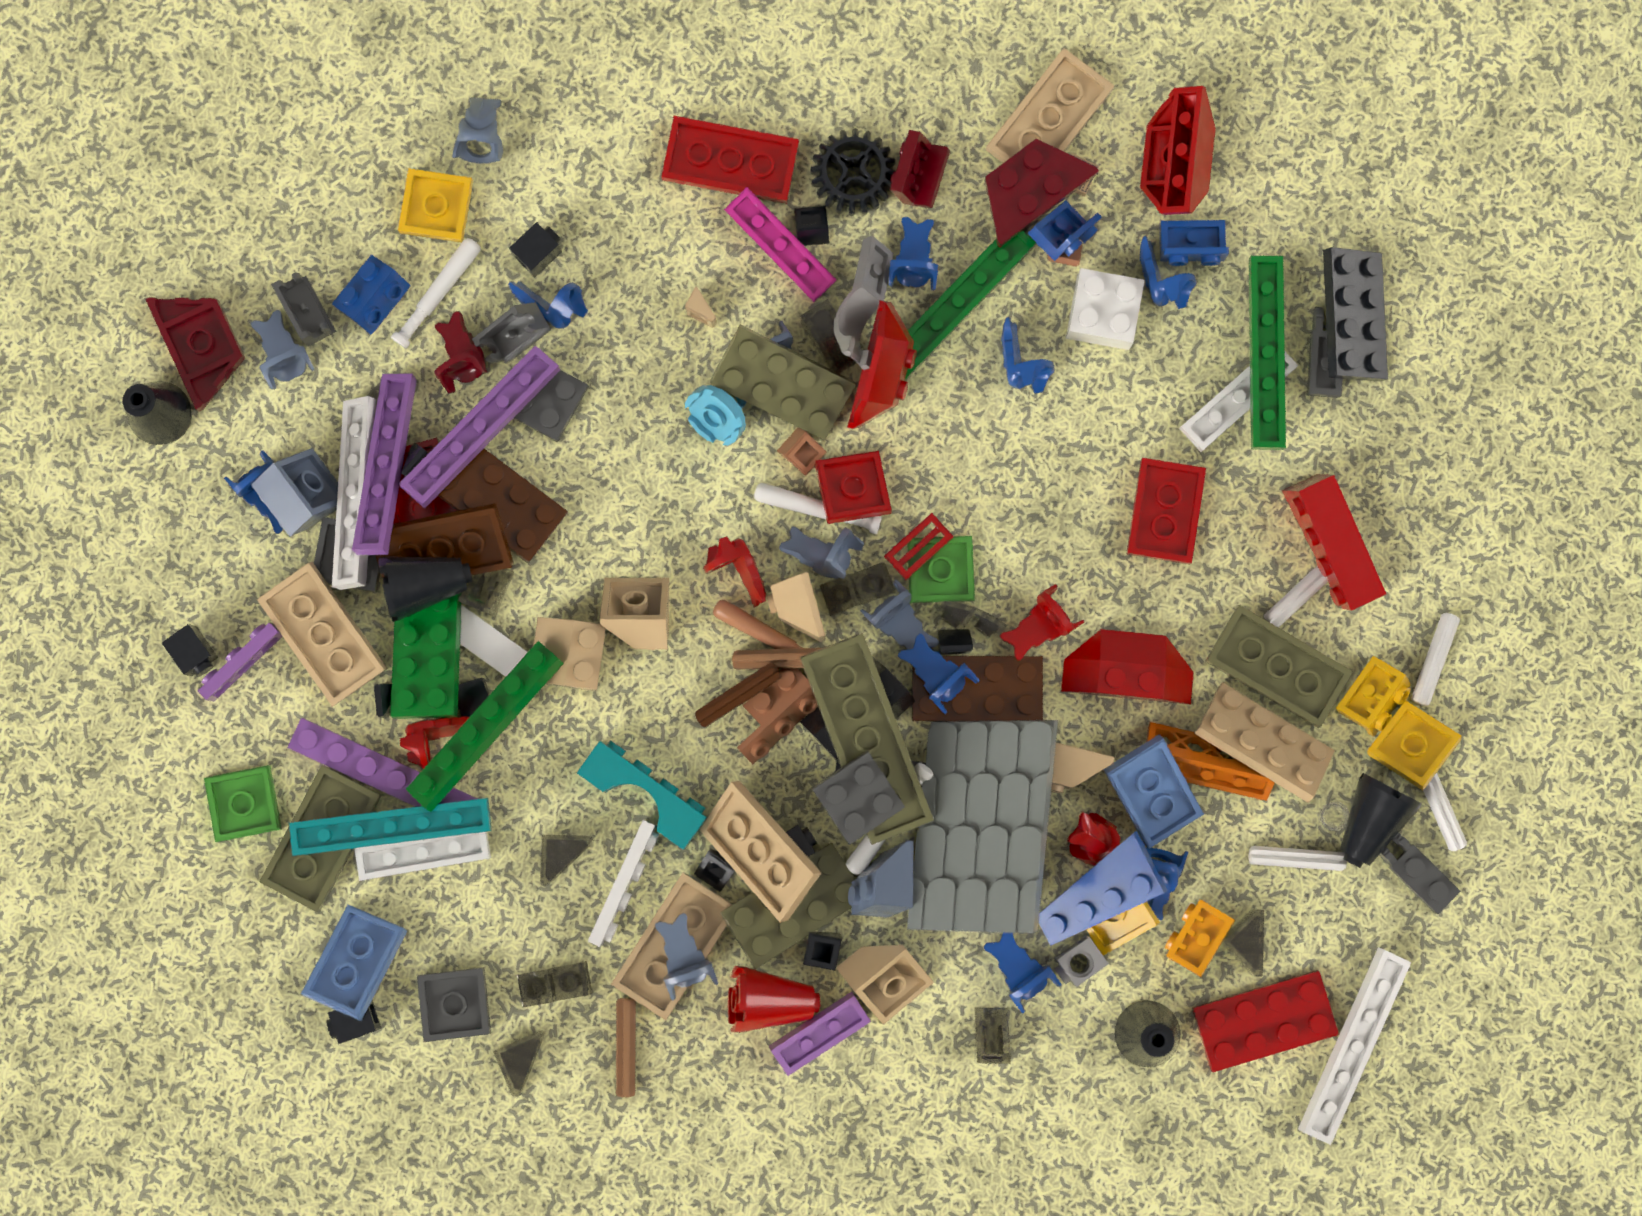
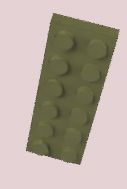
[800,633,934,845]

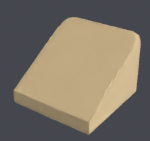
[685,287,717,328]

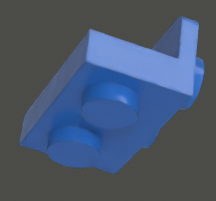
[1028,200,1102,261]
[1159,220,1229,266]
[332,254,410,334]

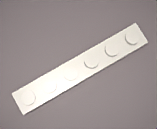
[332,396,377,590]
[1298,947,1411,1145]

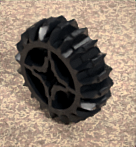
[810,128,896,216]

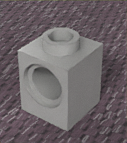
[1054,935,1108,987]

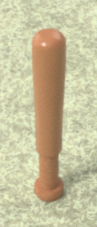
[713,600,803,649]

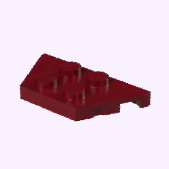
[984,139,1099,248]
[145,297,245,412]

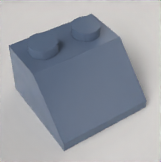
[251,448,338,537]
[848,840,913,918]

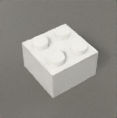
[1066,268,1145,350]

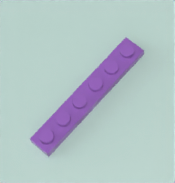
[399,346,560,508]
[352,373,417,555]
[287,718,478,807]

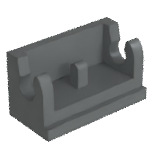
[271,273,336,347]
[472,302,551,364]

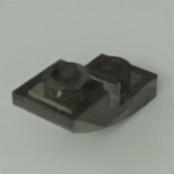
[820,562,896,616]
[938,601,1007,638]
[517,961,593,1007]

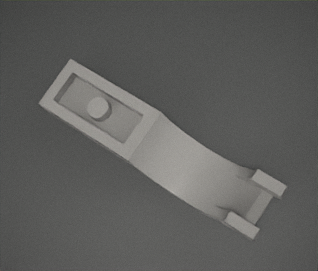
[833,235,894,370]

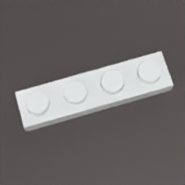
[1179,352,1298,452]
[588,820,659,947]
[354,832,491,881]

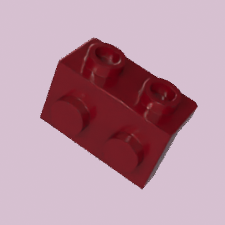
[890,130,950,209]

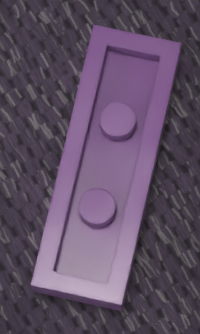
[197,622,283,702]
[769,992,871,1076]

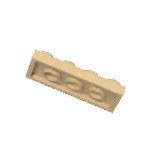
[986,48,1115,163]
[257,562,388,707]
[1195,682,1335,803]
[699,781,821,922]
[611,872,733,1020]

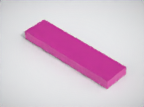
[724,187,837,302]

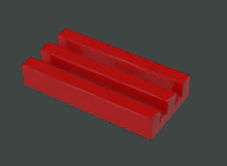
[884,513,954,581]

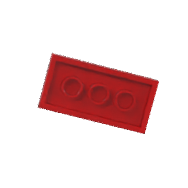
[661,116,799,204]
[1192,970,1339,1072]

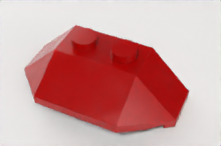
[1140,85,1216,215]
[847,300,917,429]
[1061,629,1194,705]

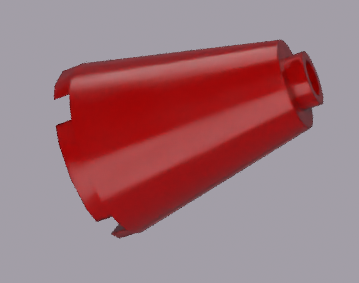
[727,966,820,1033]

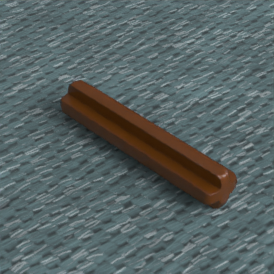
[695,662,782,728]

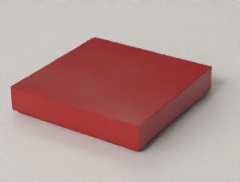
[815,451,892,524]

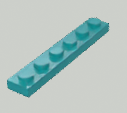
[289,798,492,856]

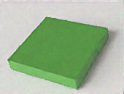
[907,536,975,603]
[204,765,282,842]

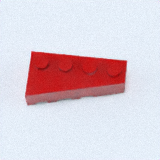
[1282,474,1386,611]

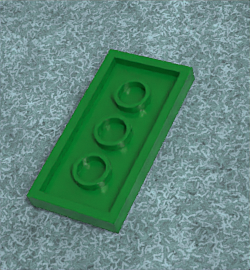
[390,593,462,719]

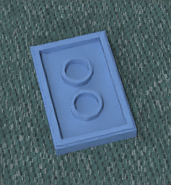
[1103,735,1204,849]
[301,905,407,1021]

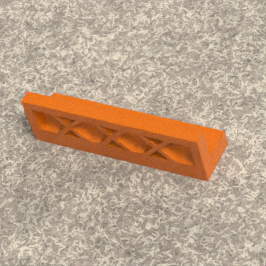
[1146,722,1275,801]

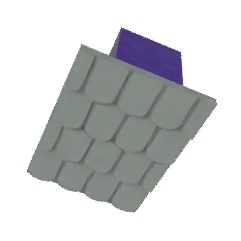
[907,720,1058,933]

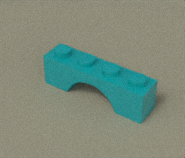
[577,740,707,850]

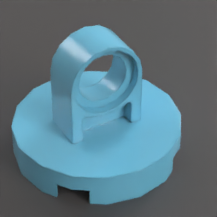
[685,385,747,445]

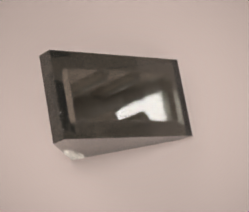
[459,569,514,618]
[540,835,596,886]
[1222,909,1264,977]
[974,1008,1011,1064]
[493,1030,546,1098]

